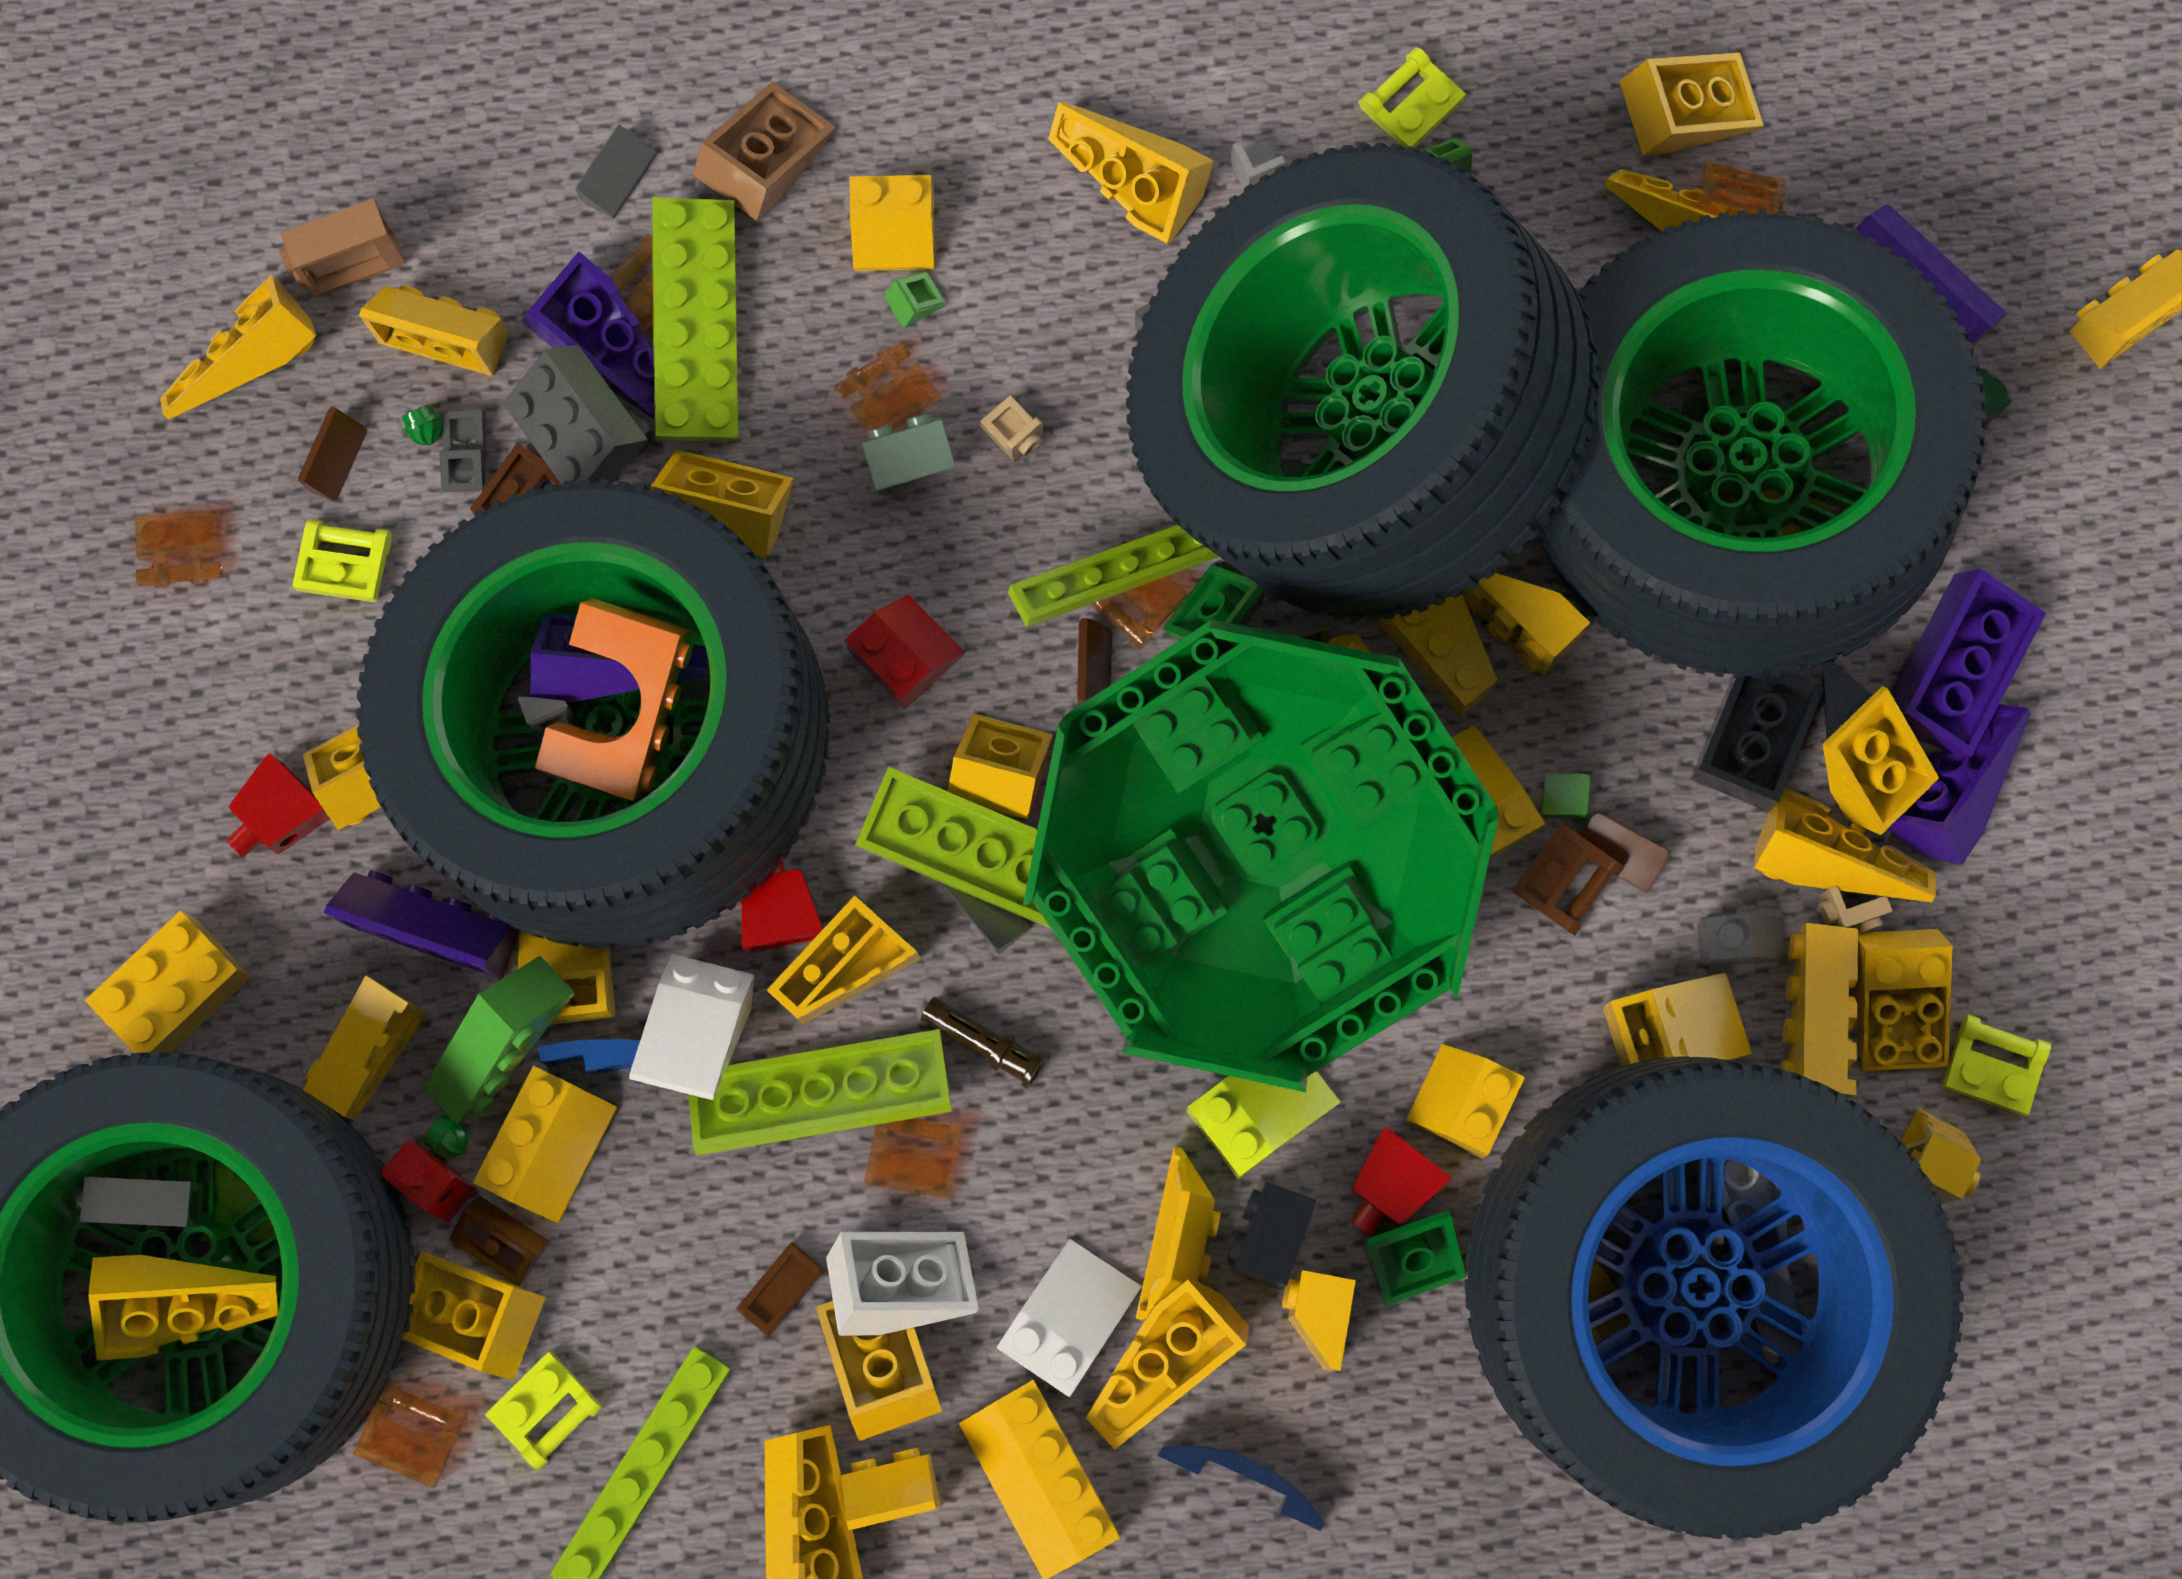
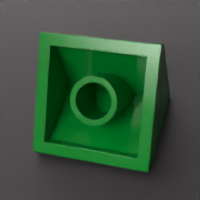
[1162,564,1265,641]
[1361,1210,1466,1306]

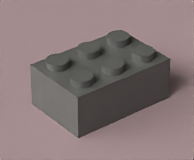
[503,345,648,485]

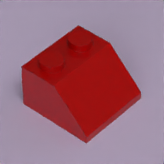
[844,594,965,709]

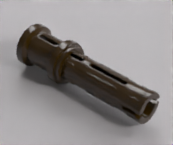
[920,996,1047,1089]

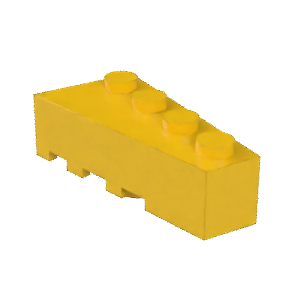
[1780,923,1858,1099]
[764,1425,863,1579]

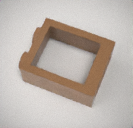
[279,198,406,298]

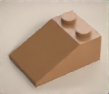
[693,82,836,221]

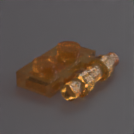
[835,342,941,435]
[135,509,223,588]

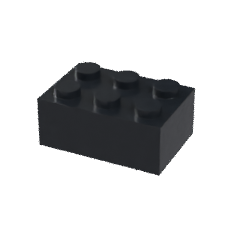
[1690,673,1825,812]
[1227,1182,1317,1290]

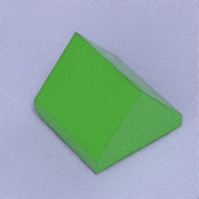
[1425,138,1473,172]

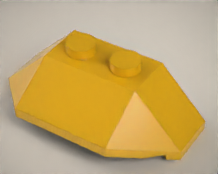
[1135,1146,1221,1321]

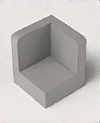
[1231,141,1286,188]

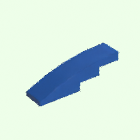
[538,1039,643,1084]

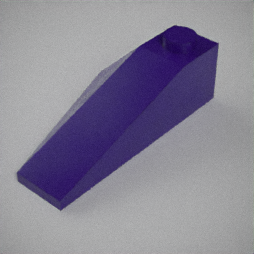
[521,251,654,420]
[530,612,709,702]
[1887,704,2031,864]

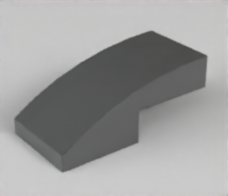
[439,409,486,493]

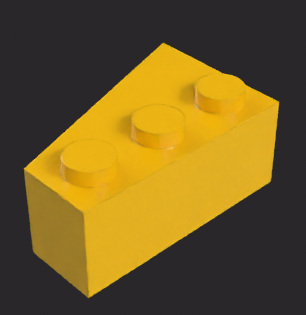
[767,895,921,1025]
[1901,1107,1982,1204]

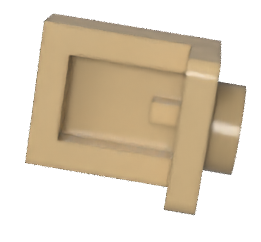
[980,395,1044,461]
[1819,886,1893,934]

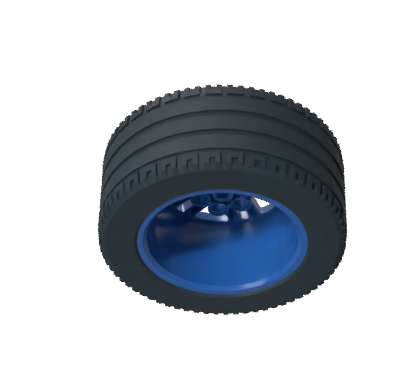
[1464,1056,1964,1539]

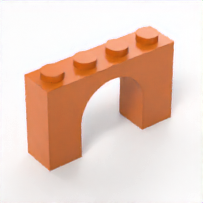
[535,598,693,801]

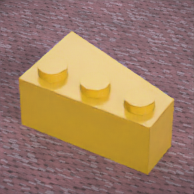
[1379,595,1498,717]
[303,976,428,1121]

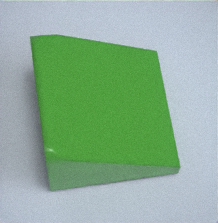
[885,271,946,328]
[1541,774,1591,821]

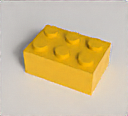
[85,910,252,1053]

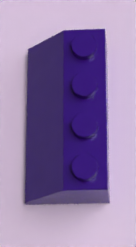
[1855,204,2007,347]
[1891,569,2046,757]
[324,870,519,980]

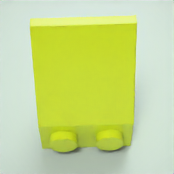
[1187,1071,1341,1180]

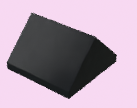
[1822,662,1873,740]

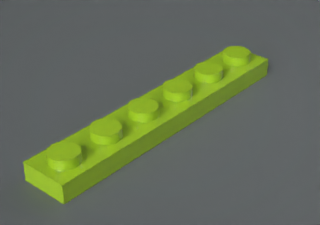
[1008,525,1219,627]
[549,1346,732,1579]

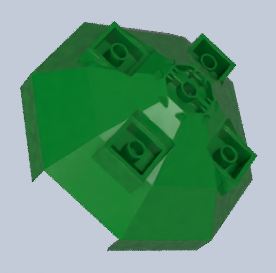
[1022,619,1499,1092]

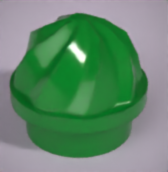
[401,404,442,445]
[423,1115,468,1159]

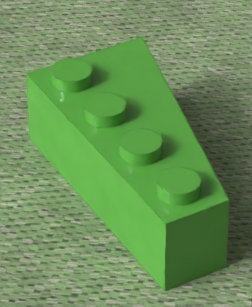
[423,956,575,1125]

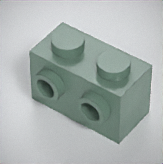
[861,412,955,491]

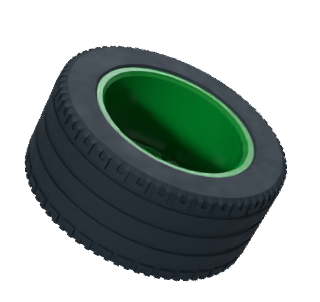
[1126,143,1600,621]
[1538,210,1986,678]
[356,479,830,949]
[0,1052,415,1523]

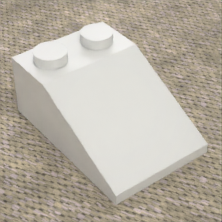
[629,954,754,1100]
[826,1232,979,1336]
[996,1239,1142,1397]

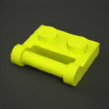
[1358,47,1466,149]
[292,519,392,603]
[1942,1014,2051,1116]
[485,1352,603,1471]

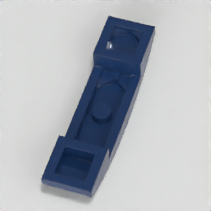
[1158,1445,1324,1531]

